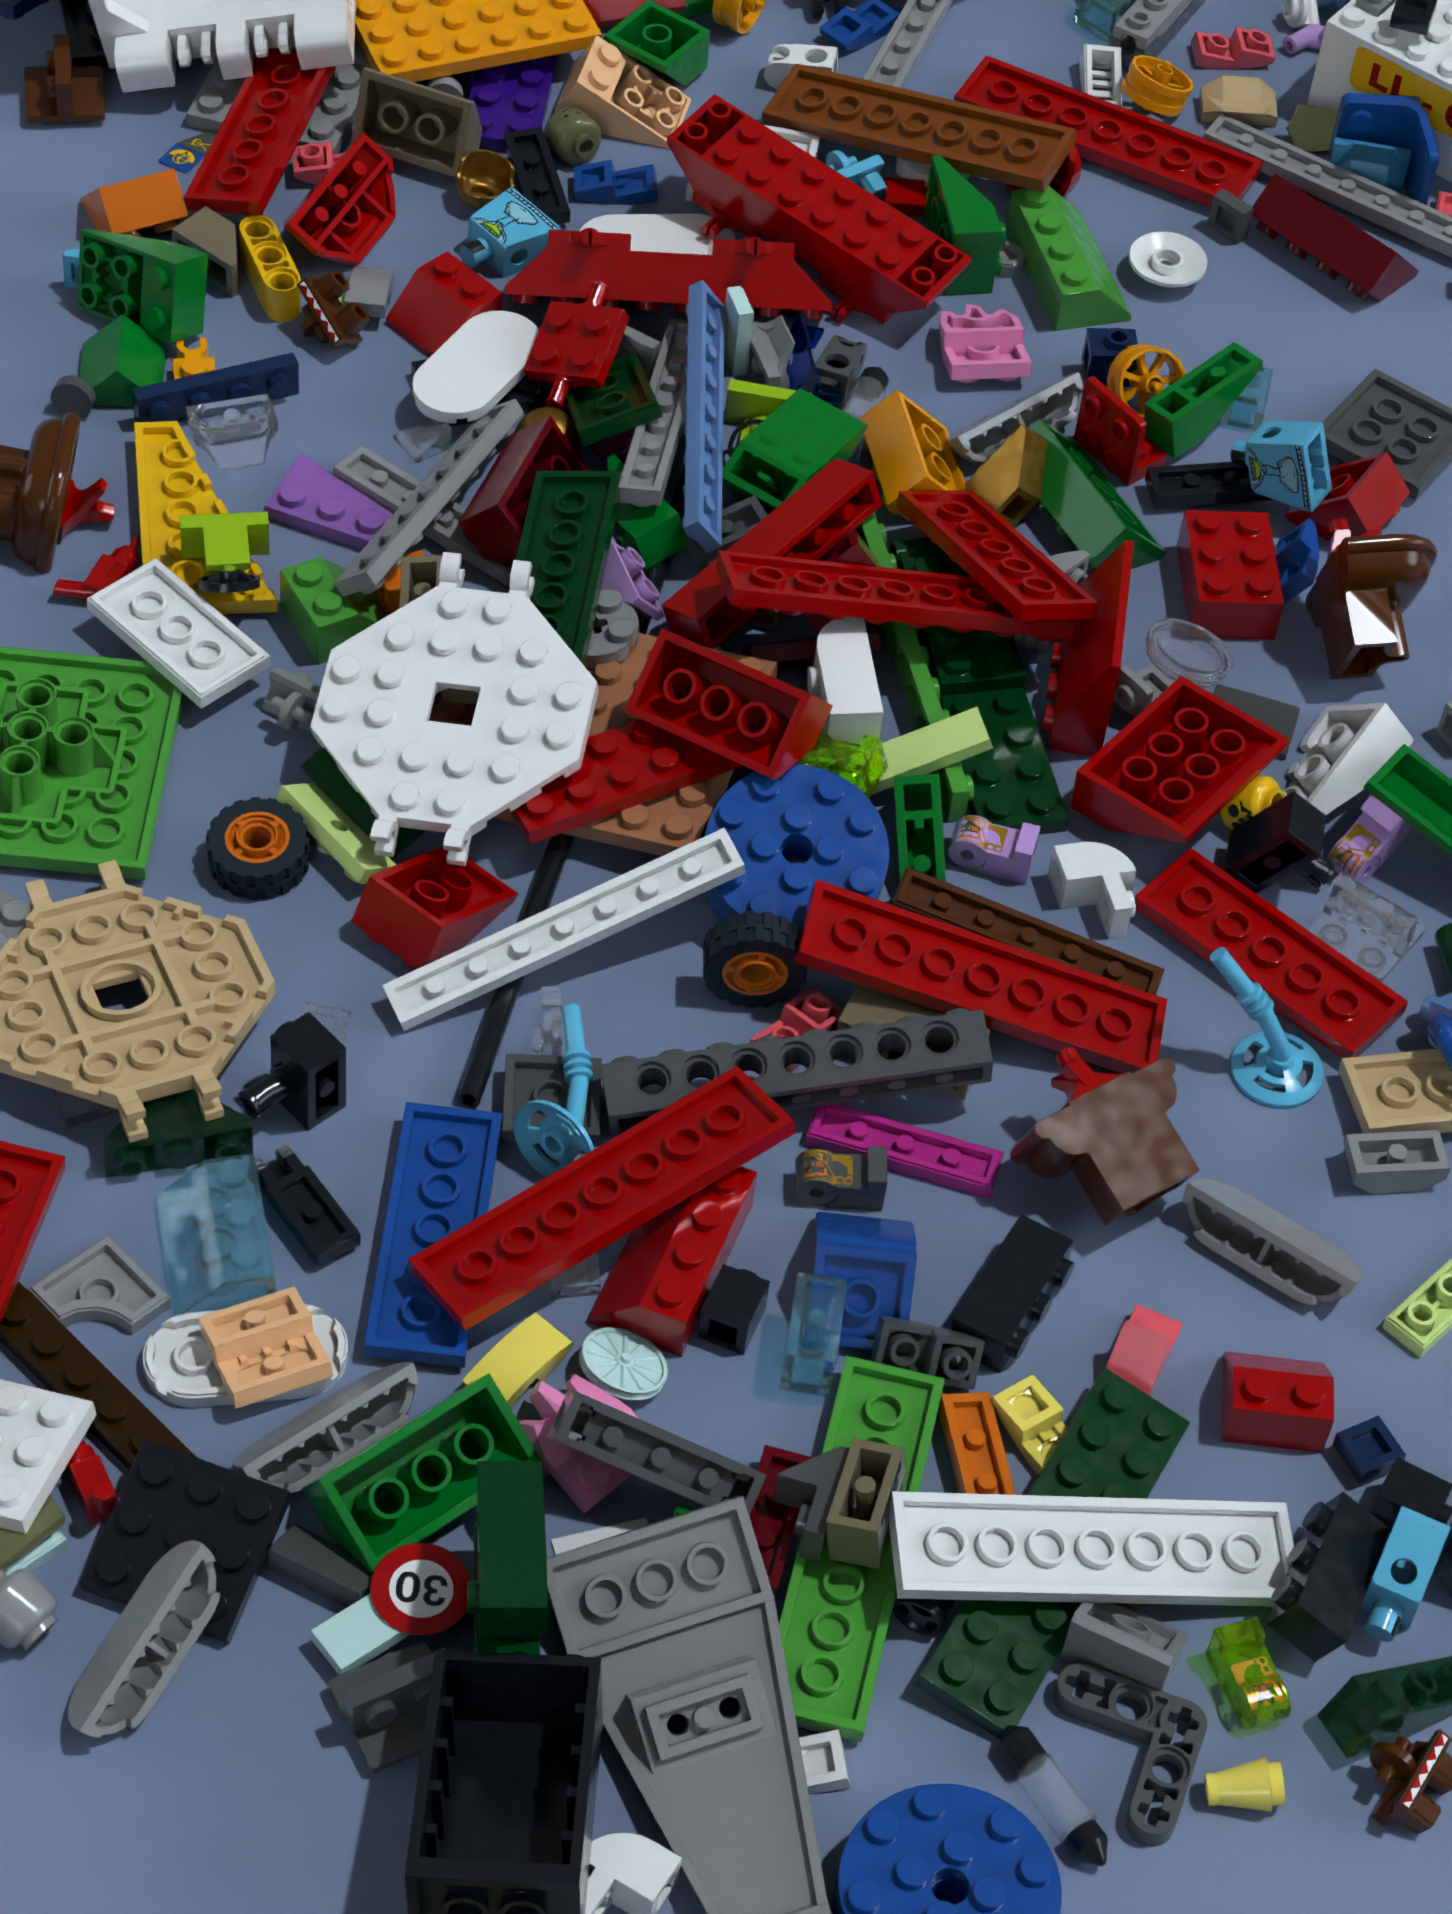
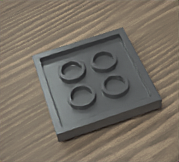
[1322,369,1452,500]

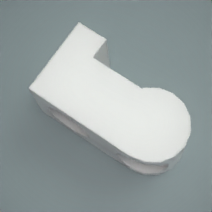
[764,44,838,89]

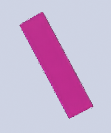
[805,1104,1004,1199]

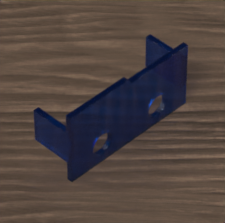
[786,312,843,408]

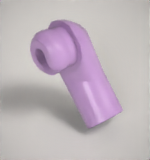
[1283,24,1326,54]

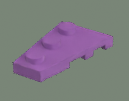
[265,452,393,551]

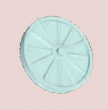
[579,1327,668,1400]

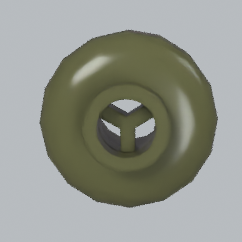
[544,106,602,165]

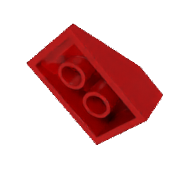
[351,846,518,969]

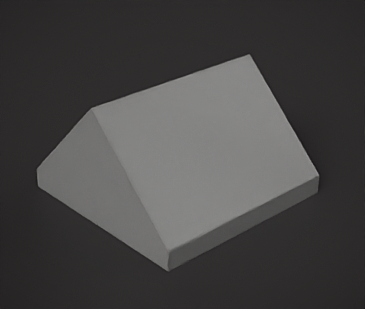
[1060,1601,1188,1691]

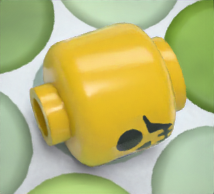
[1219,775,1285,829]

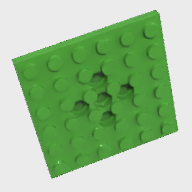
[0,646,185,880]

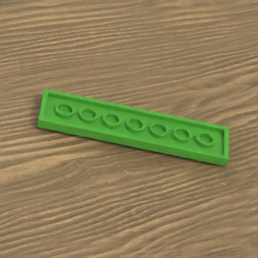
[779,1355,945,1742]

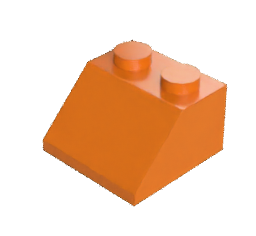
[80,169,188,237]

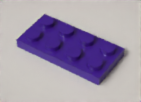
[468,54,558,152]

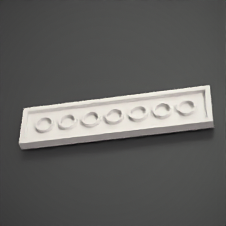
[888,1491,1294,1607]

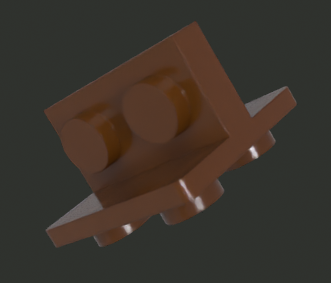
[24,34,106,124]

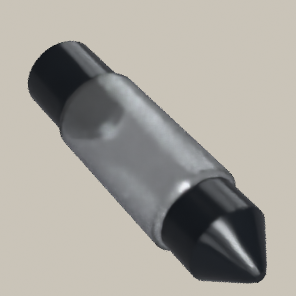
[840,367,889,453]
[998,1725,1108,1866]

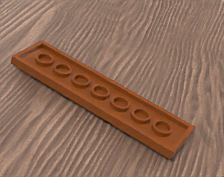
[762,63,1076,192]

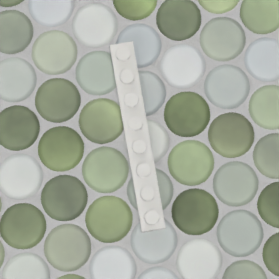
[382,828,746,1031]

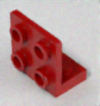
[1074,376,1167,486]

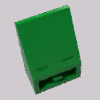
[77,228,208,343]
[723,388,868,514]

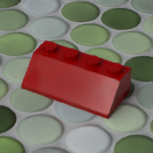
[624,628,833,780]
[589,1166,757,1357]

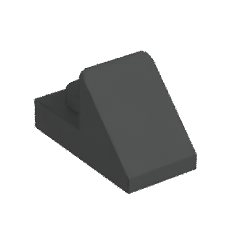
[772,1446,850,1562]

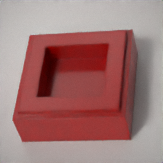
[884,177,925,216]

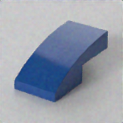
[819,0,899,51]
[574,159,658,205]
[1275,518,1319,604]

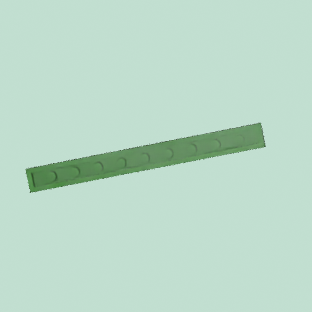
[851,510,974,823]

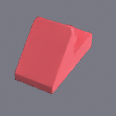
[1106,1304,1183,1396]

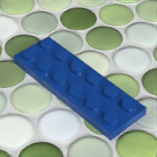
[364,1102,503,1368]

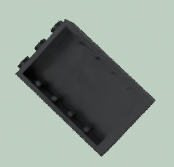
[405,1649,603,1914]

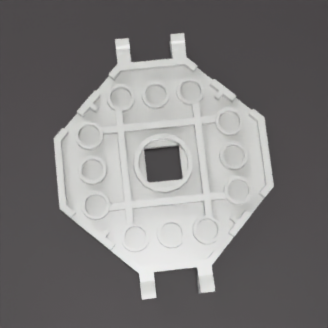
[310,552,599,866]

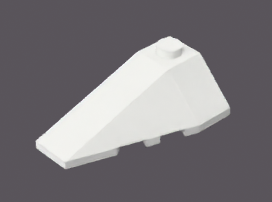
[1282,702,1414,815]

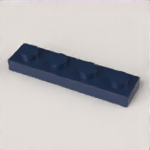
[133,352,299,422]

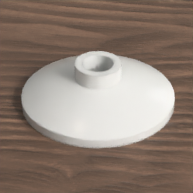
[1129,231,1208,288]

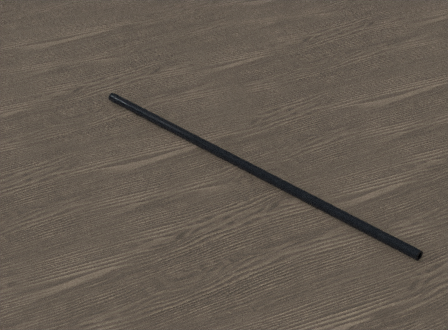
[457,466,685,1107]

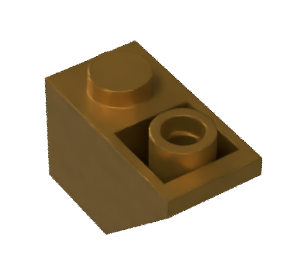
[964,425,1048,527]

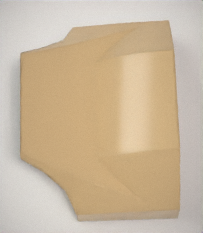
[1199,75,1278,127]

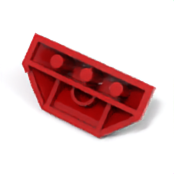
[284,132,396,267]

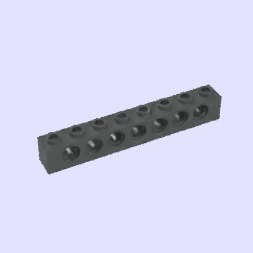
[601,1008,993,1137]

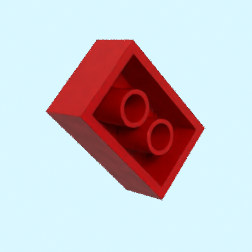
[1176,510,1284,640]

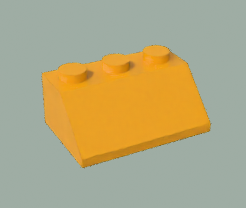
[859,390,968,522]

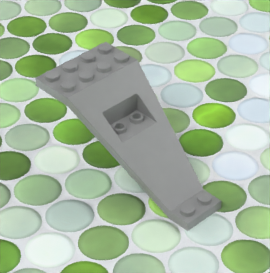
[547,1495,832,1914]

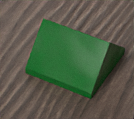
[79,314,166,408]

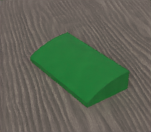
[1363,744,1452,856]

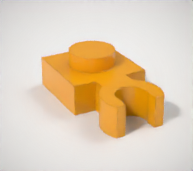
[173,337,215,379]

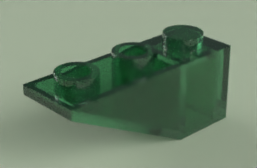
[1317,1656,1452,1758]

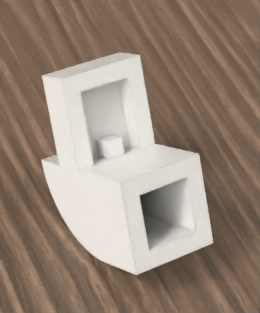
[1048,842,1137,939]
[585,1833,682,1914]

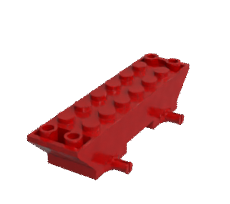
[667,94,972,325]
[505,228,832,319]

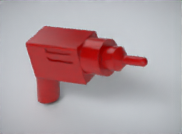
[53,537,140,602]
[66,1440,117,1525]

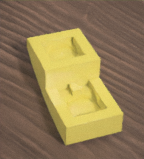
[462,1312,574,1408]
[992,1374,1067,1476]

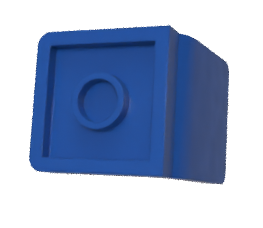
[1329,93,1439,205]
[806,1212,917,1350]

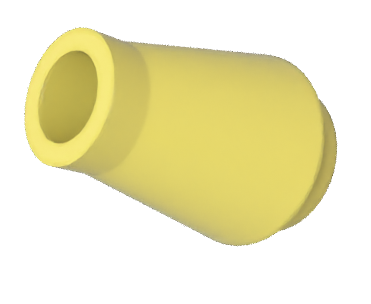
[1204,1757,1285,1812]

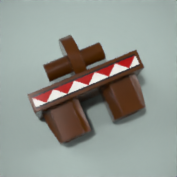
[297,271,370,347]
[1369,1729,1452,1834]

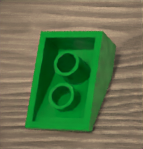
[923,155,1006,295]

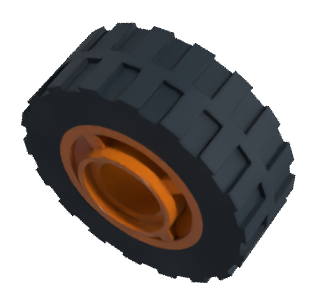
[206,797,310,900]
[703,911,807,1008]

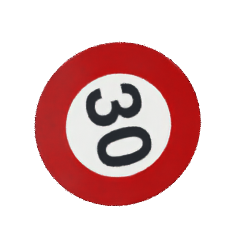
[370,1543,471,1635]

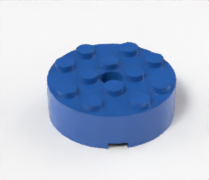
[704,764,889,933]
[832,1784,1062,1914]

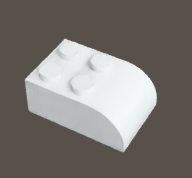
[807,617,884,767]

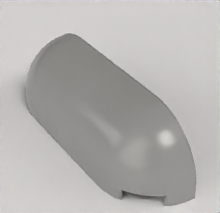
[946,371,1083,464]
[1183,1178,1362,1305]
[234,1362,419,1493]
[68,1540,220,1738]

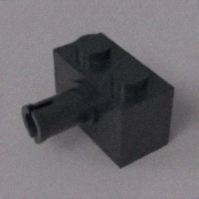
[1224,791,1334,894]
[238,1012,346,1131]

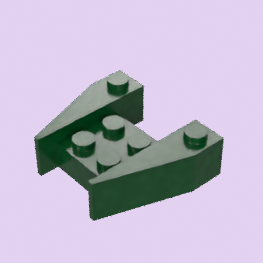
[467,1461,548,1655]

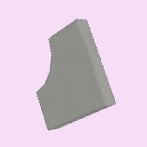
[28,1234,172,1335]

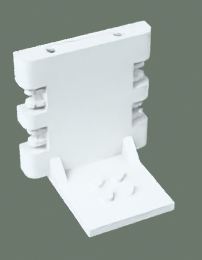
[88,0,356,93]

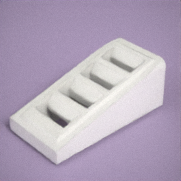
[1079,44,1122,107]

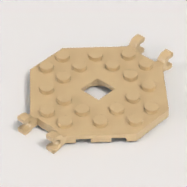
[0,860,276,1143]

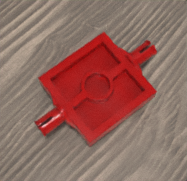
[523,282,630,410]

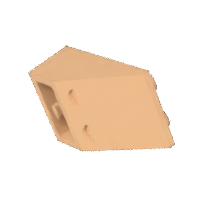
[554,35,692,150]

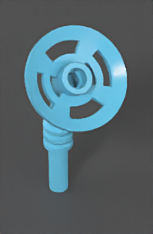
[1210,947,1324,1109]
[513,1004,594,1178]

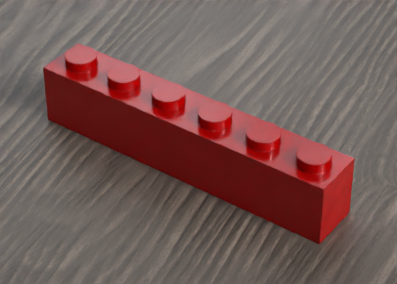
[661,458,882,649]

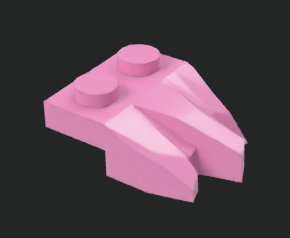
[940,304,1032,383]
[519,1374,639,1514]

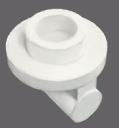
[1282,0,1320,28]

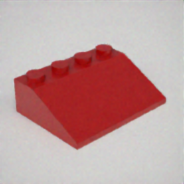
[1042,540,1134,756]
[1071,676,1290,843]

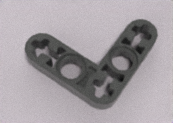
[1054,1663,1207,1847]

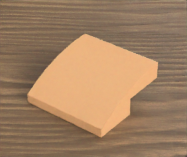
[198,1286,333,1409]

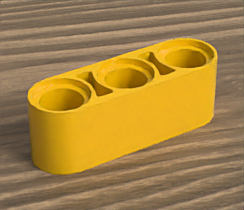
[239,215,301,322]

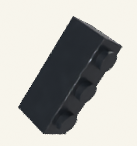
[950,1214,1075,1373]
[1266,1492,1391,1662]

